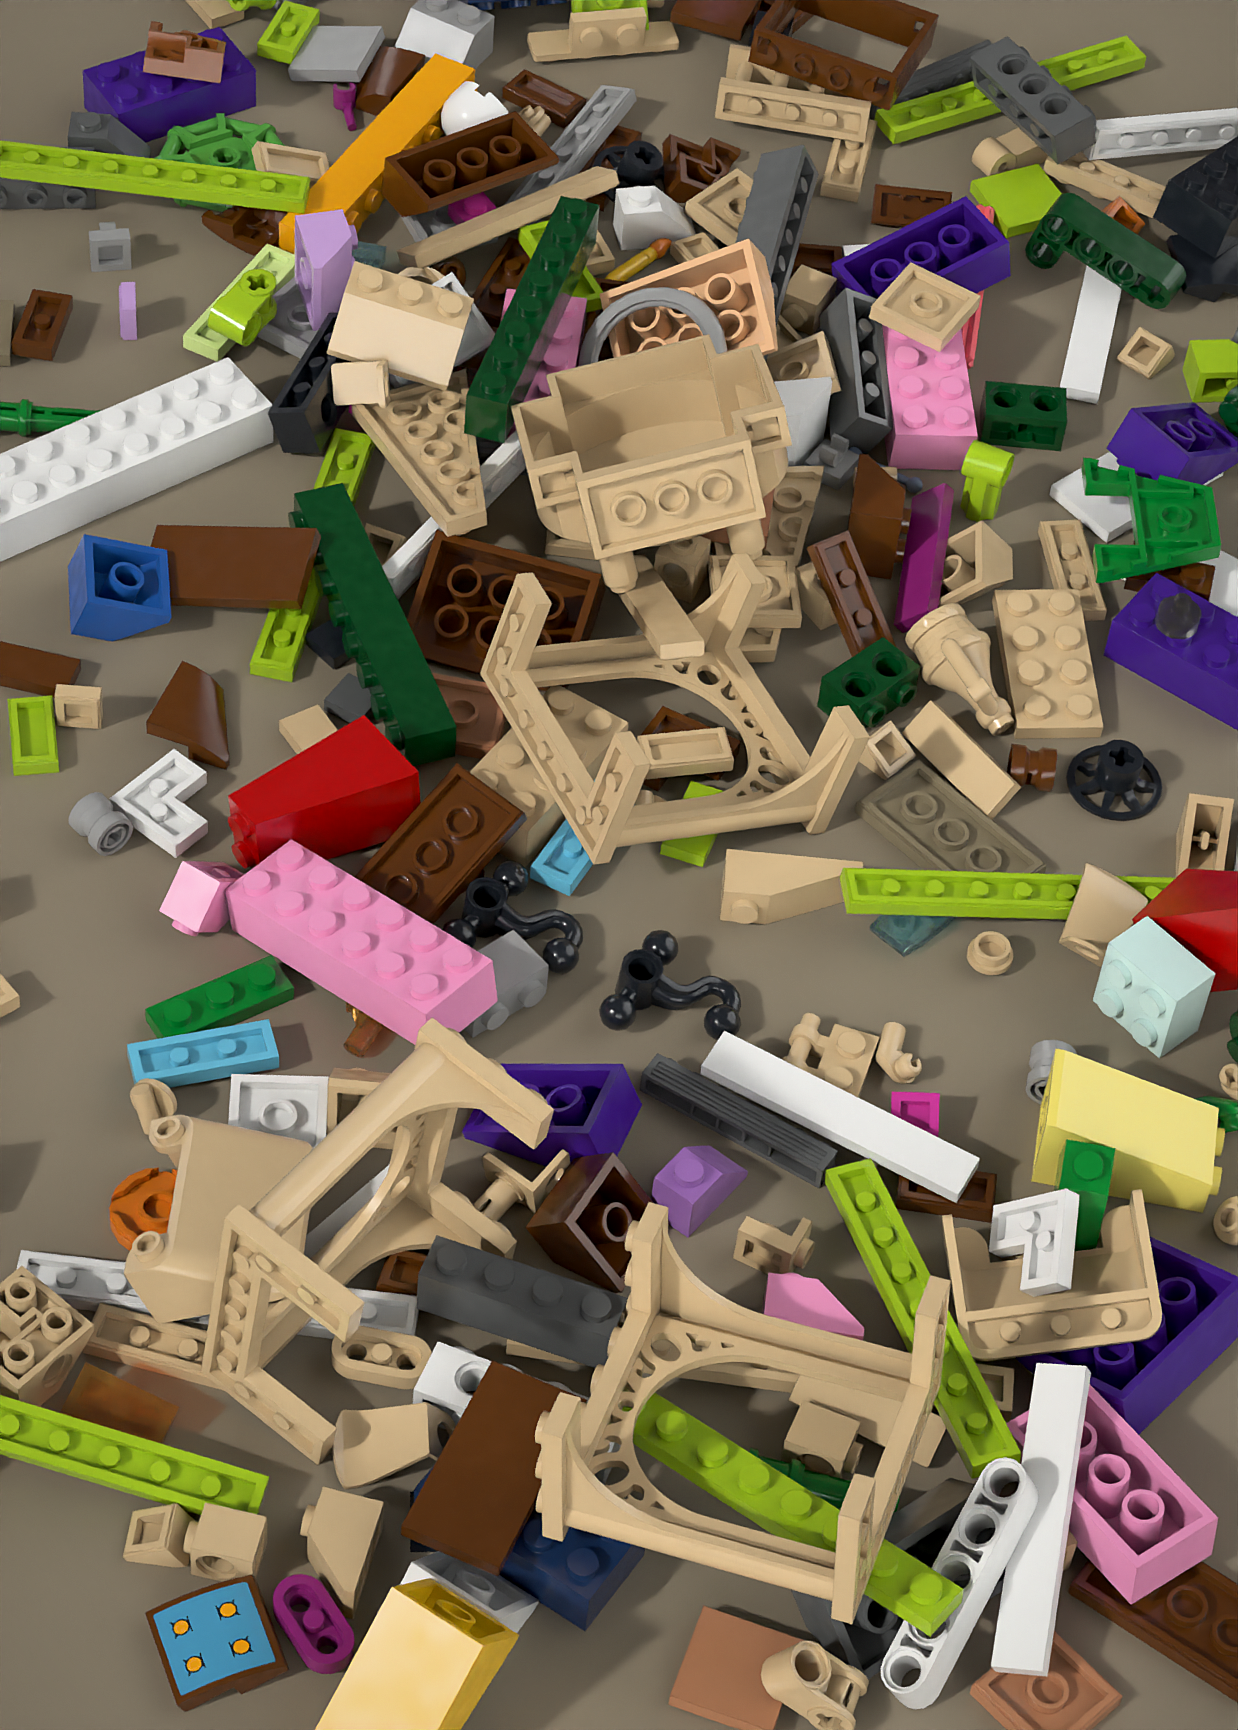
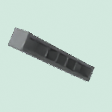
[869,40,992,120]
[640,1053,838,1188]

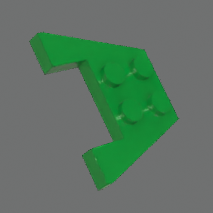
[1081,458,1221,583]

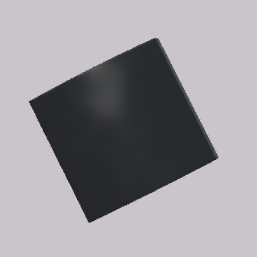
[1166,234,1238,303]

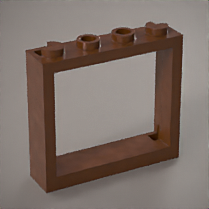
[748,0,939,110]

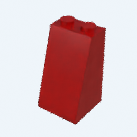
[228,715,421,869]
[1132,868,1238,992]

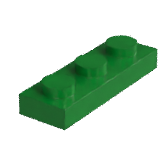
[145,955,294,1039]

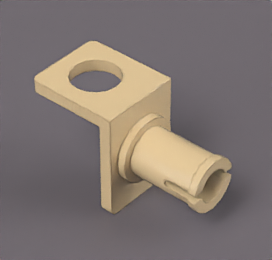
[331,360,391,408]
[473,1149,570,1221]

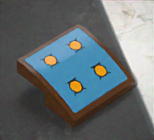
[145,1575,289,1712]

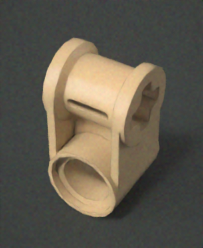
[761,1640,869,1730]

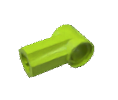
[960,439,1015,522]

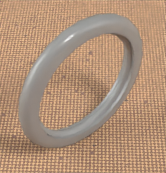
[579,287,727,366]

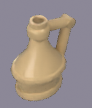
[905,603,1015,736]

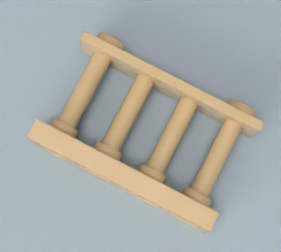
[715,44,871,143]

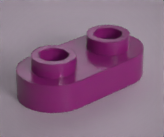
[273,1574,355,1674]

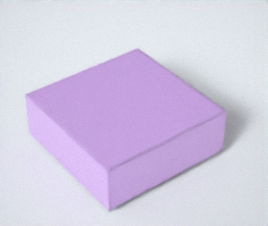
[119,282,137,340]

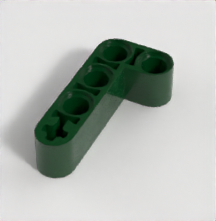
[1025,193,1186,309]

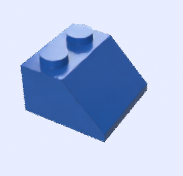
[68,534,172,642]

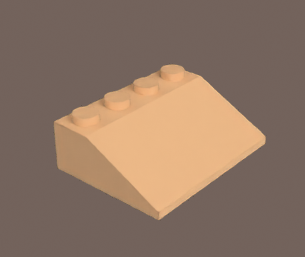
[599,239,778,358]

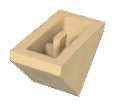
[1176,793,1234,877]

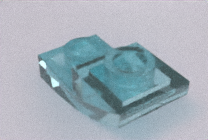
[869,915,957,957]

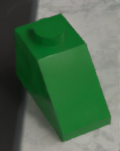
[1054,1139,1115,1252]

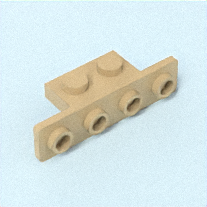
[527,7,679,62]

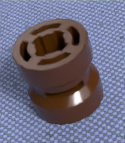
[1007,743,1057,792]

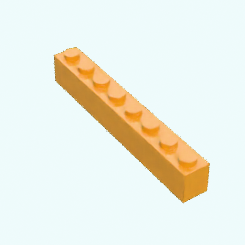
[279,53,478,255]

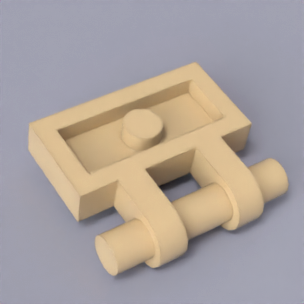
[782,1013,880,1098]

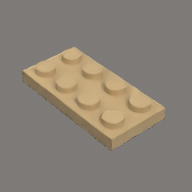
[992,589,1103,739]

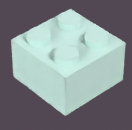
[1093,916,1215,1059]

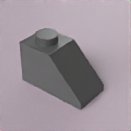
[68,112,151,158]

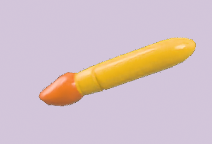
[605,238,672,281]

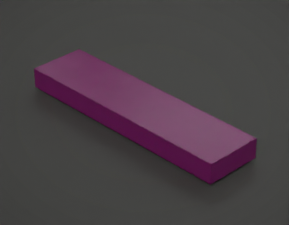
[894,482,954,633]

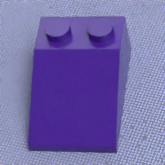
[1106,402,1238,485]
[462,1063,642,1171]

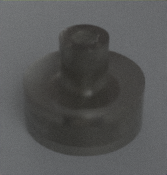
[1155,593,1201,639]

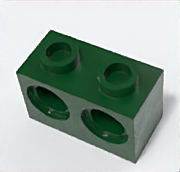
[980,381,1067,451]
[817,637,920,729]

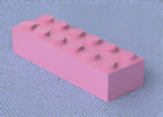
[225,839,498,1045]

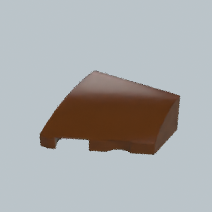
[356,46,425,116]
[662,134,741,203]
[201,205,288,256]
[146,661,230,770]

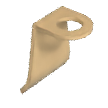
[1059,863,1148,967]
[332,1402,456,1490]

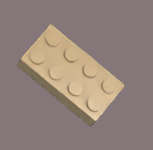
[470,685,629,867]

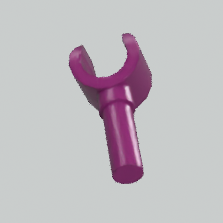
[333,82,357,131]

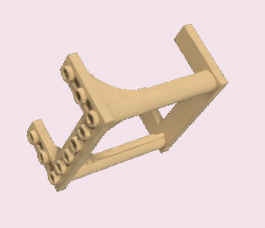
[480,553,870,865]
[201,1017,554,1465]
[535,1202,951,1624]

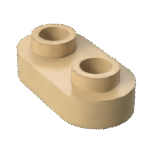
[331,1325,432,1390]

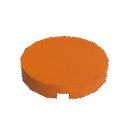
[109,1167,178,1251]

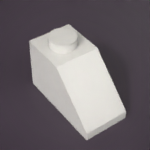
[613,186,696,251]

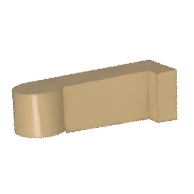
[972,127,1049,176]

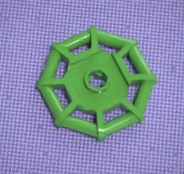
[154,113,285,212]

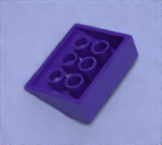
[1016,1237,1238,1435]

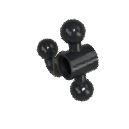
[442,861,583,974]
[599,930,741,1040]

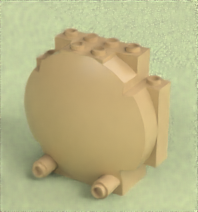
[511,334,792,593]

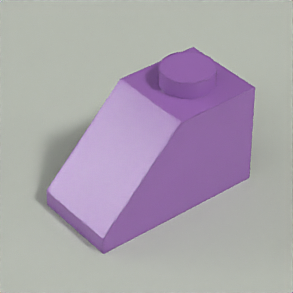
[651,1145,748,1237]

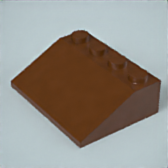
[407,530,606,693]

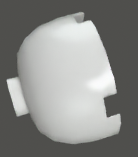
[441,81,508,136]

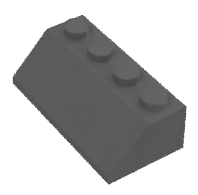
[791,1478,1006,1679]

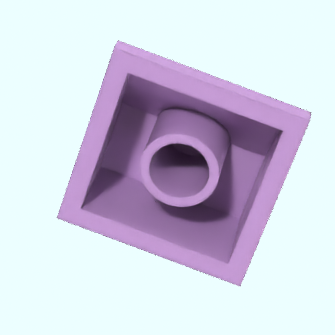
[294,209,358,331]

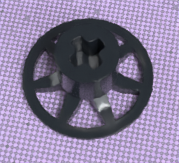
[593,140,665,203]
[1066,740,1162,821]

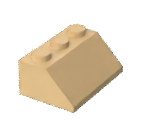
[327,261,474,391]

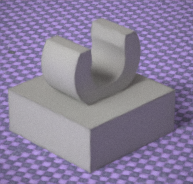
[88,222,132,272]
[804,433,859,491]

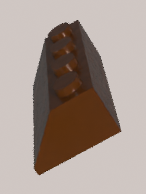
[381,111,559,217]

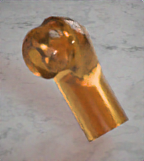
[343,1002,384,1058]

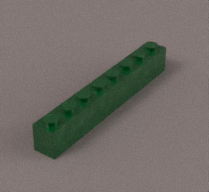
[464,196,600,443]
[288,483,457,766]

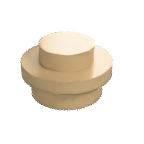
[967,931,1013,975]

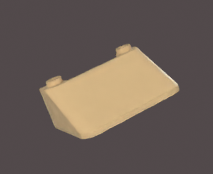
[124,1115,313,1323]
[942,1189,1162,1361]

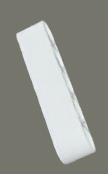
[881,1458,1039,1709]

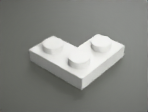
[110,749,208,858]
[989,1189,1080,1297]

